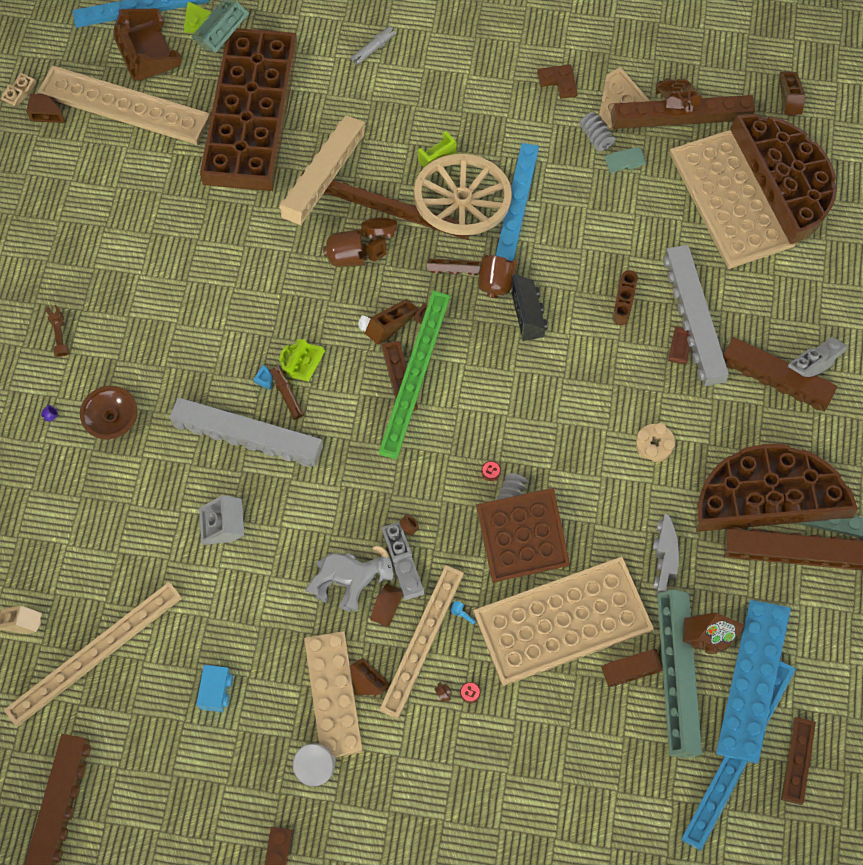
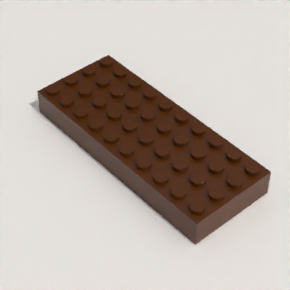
[200,28,298,191]

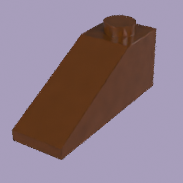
[779,72,806,116]
[365,299,419,345]

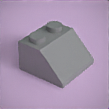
[199,495,244,545]

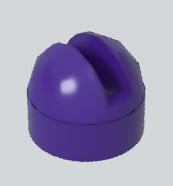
[41,405,58,422]

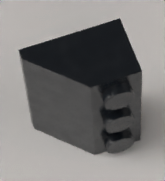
[511,274,548,341]

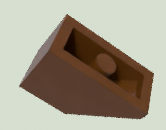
[26,93,65,123]

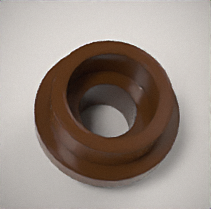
[434,682,452,702]

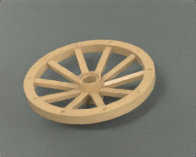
[414,154,512,235]

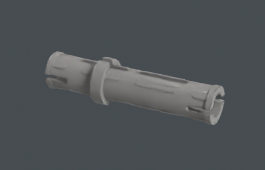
[351,26,396,66]

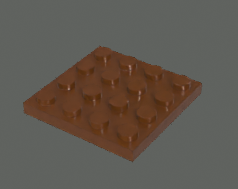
[475,488,570,583]

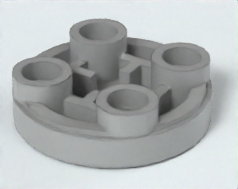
[293,743,336,786]

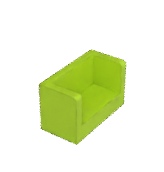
[418,131,456,167]

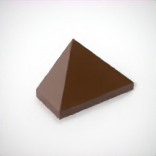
[370,584,403,627]
[350,658,390,695]

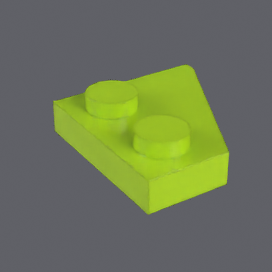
[184,2,212,33]

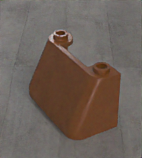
[113,8,182,81]

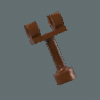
[46,305,69,357]

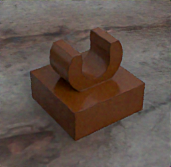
[364,237,387,262]

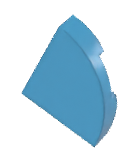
[253,365,273,390]

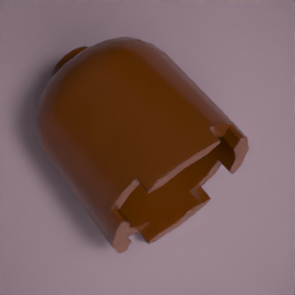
[323,229,367,267]
[478,254,518,299]

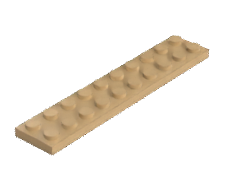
[37,65,211,145]

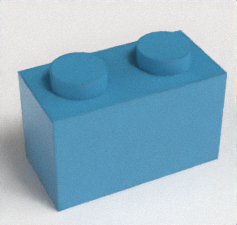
[196,665,233,713]

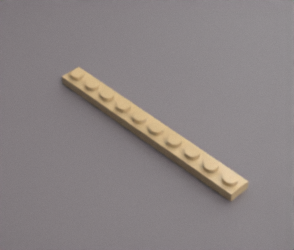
[4,582,182,727]

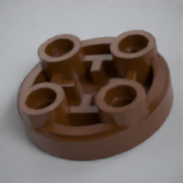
[361,218,398,238]

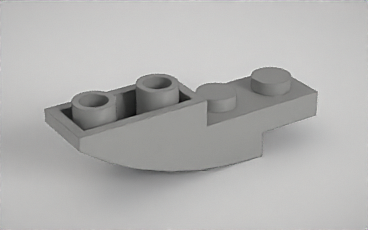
[788,337,847,377]
[653,514,679,596]
[381,522,424,600]

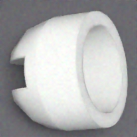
[358,315,370,331]

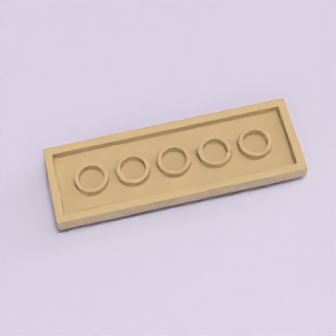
[304,631,363,757]

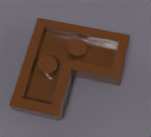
[537,64,578,99]

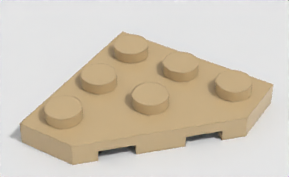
[599,67,650,131]

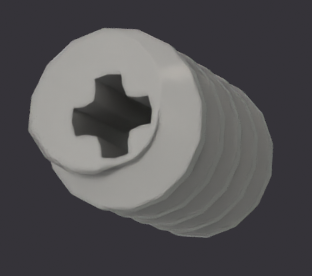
[580,112,616,151]
[496,473,528,500]

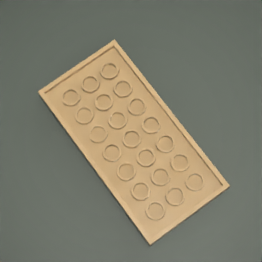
[669,130,796,269]
[473,557,654,687]

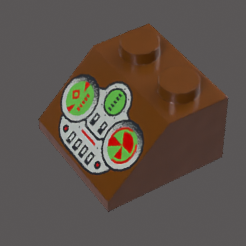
[683,612,743,654]

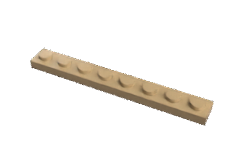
[379,565,464,719]

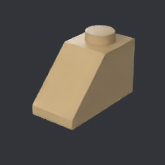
[0,606,42,634]

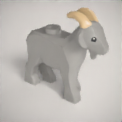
[305,546,394,612]

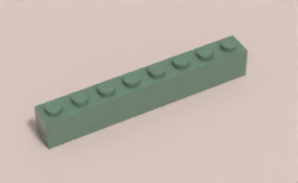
[657,589,702,758]

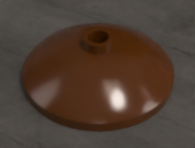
[80,386,138,440]

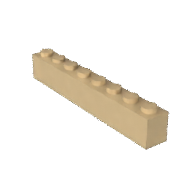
[280,115,365,225]

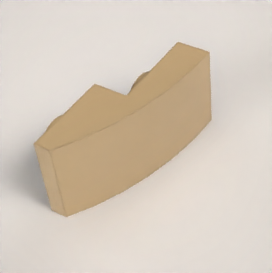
[0,72,37,107]

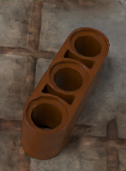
[613,270,638,325]
[601,649,663,687]

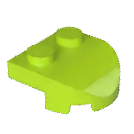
[279,339,325,382]

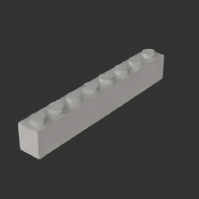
[663,245,729,387]
[170,398,323,467]

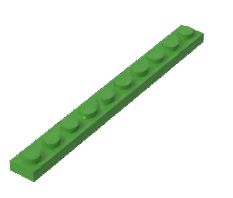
[379,291,451,460]

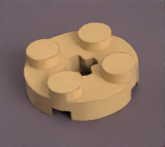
[636,423,675,462]

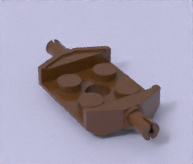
[655,78,702,113]

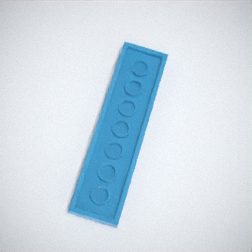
[716,600,791,764]

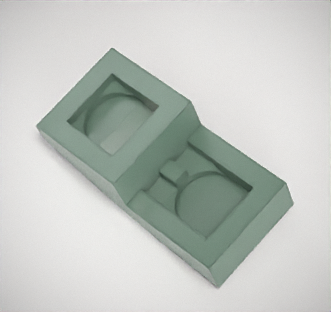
[605,147,646,174]

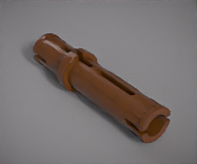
[270,366,304,420]

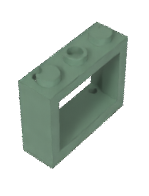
[191,0,249,53]

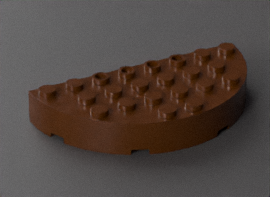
[730,114,837,244]
[695,444,858,532]

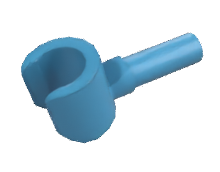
[451,601,476,624]

